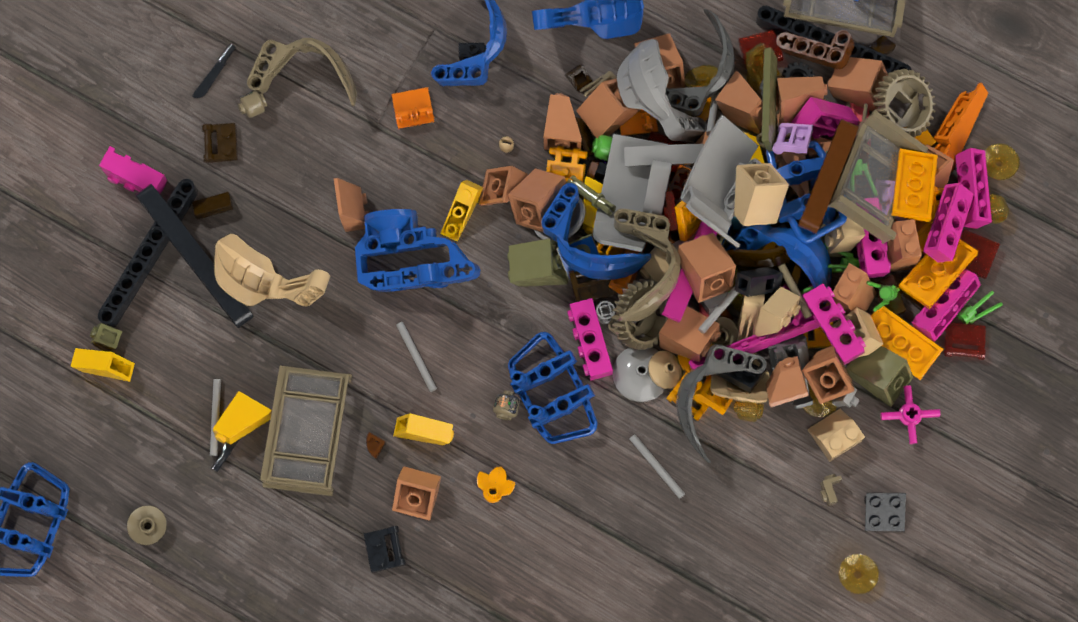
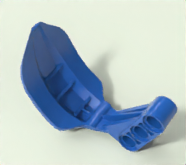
[431,0,507,86]
[532,0,644,39]
[541,183,652,280]
[725,224,832,304]

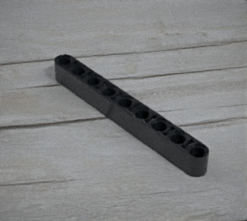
[756,6,912,74]
[98,179,198,328]
[135,184,254,328]

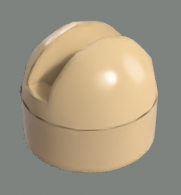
[499,136,514,153]

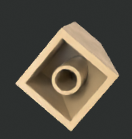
[734,163,789,226]

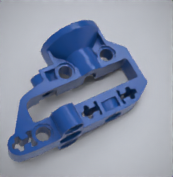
[355,209,481,292]

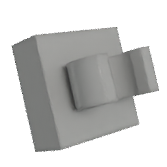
[832,387,859,408]

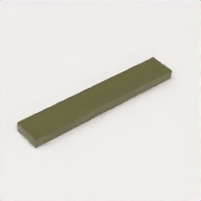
[762,47,777,152]

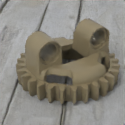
[873,69,936,137]
[608,278,668,350]

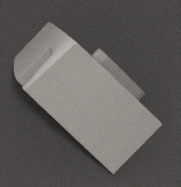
[680,115,762,248]
[593,134,672,252]

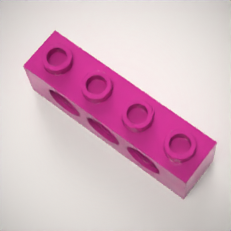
[956,148,992,229]
[923,183,974,262]
[855,198,891,278]
[912,269,981,342]
[803,284,866,365]
[567,298,613,381]

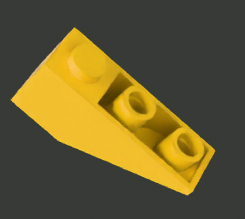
[440,180,483,241]

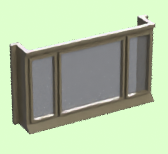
[783,0,905,37]
[828,110,928,244]
[260,365,352,496]

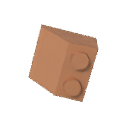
[392,466,441,521]

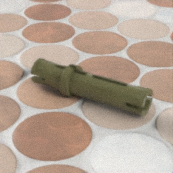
[567,175,616,216]

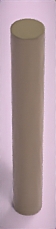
[778,264,812,319]

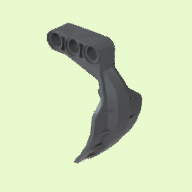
[665,8,735,117]
[676,344,766,463]

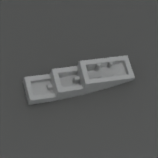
[624,144,704,167]

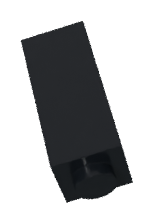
[734,267,783,297]

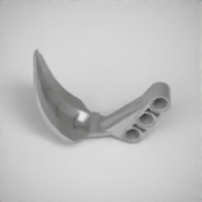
[617,39,707,142]

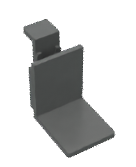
[767,318,814,409]

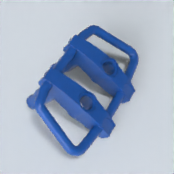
[766,141,847,243]
[508,332,598,444]
[0,462,69,577]

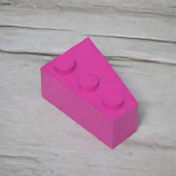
[791,97,860,139]
[99,146,168,194]

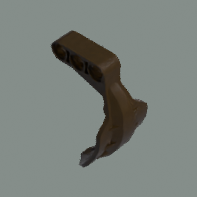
[726,186,806,273]

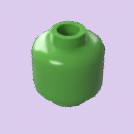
[592,135,613,161]

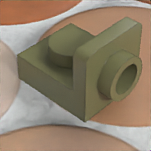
[90,323,122,350]

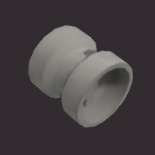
[596,301,615,324]

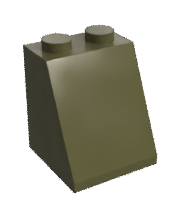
[507,239,568,287]
[846,346,913,407]

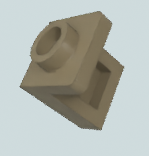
[820,474,842,506]

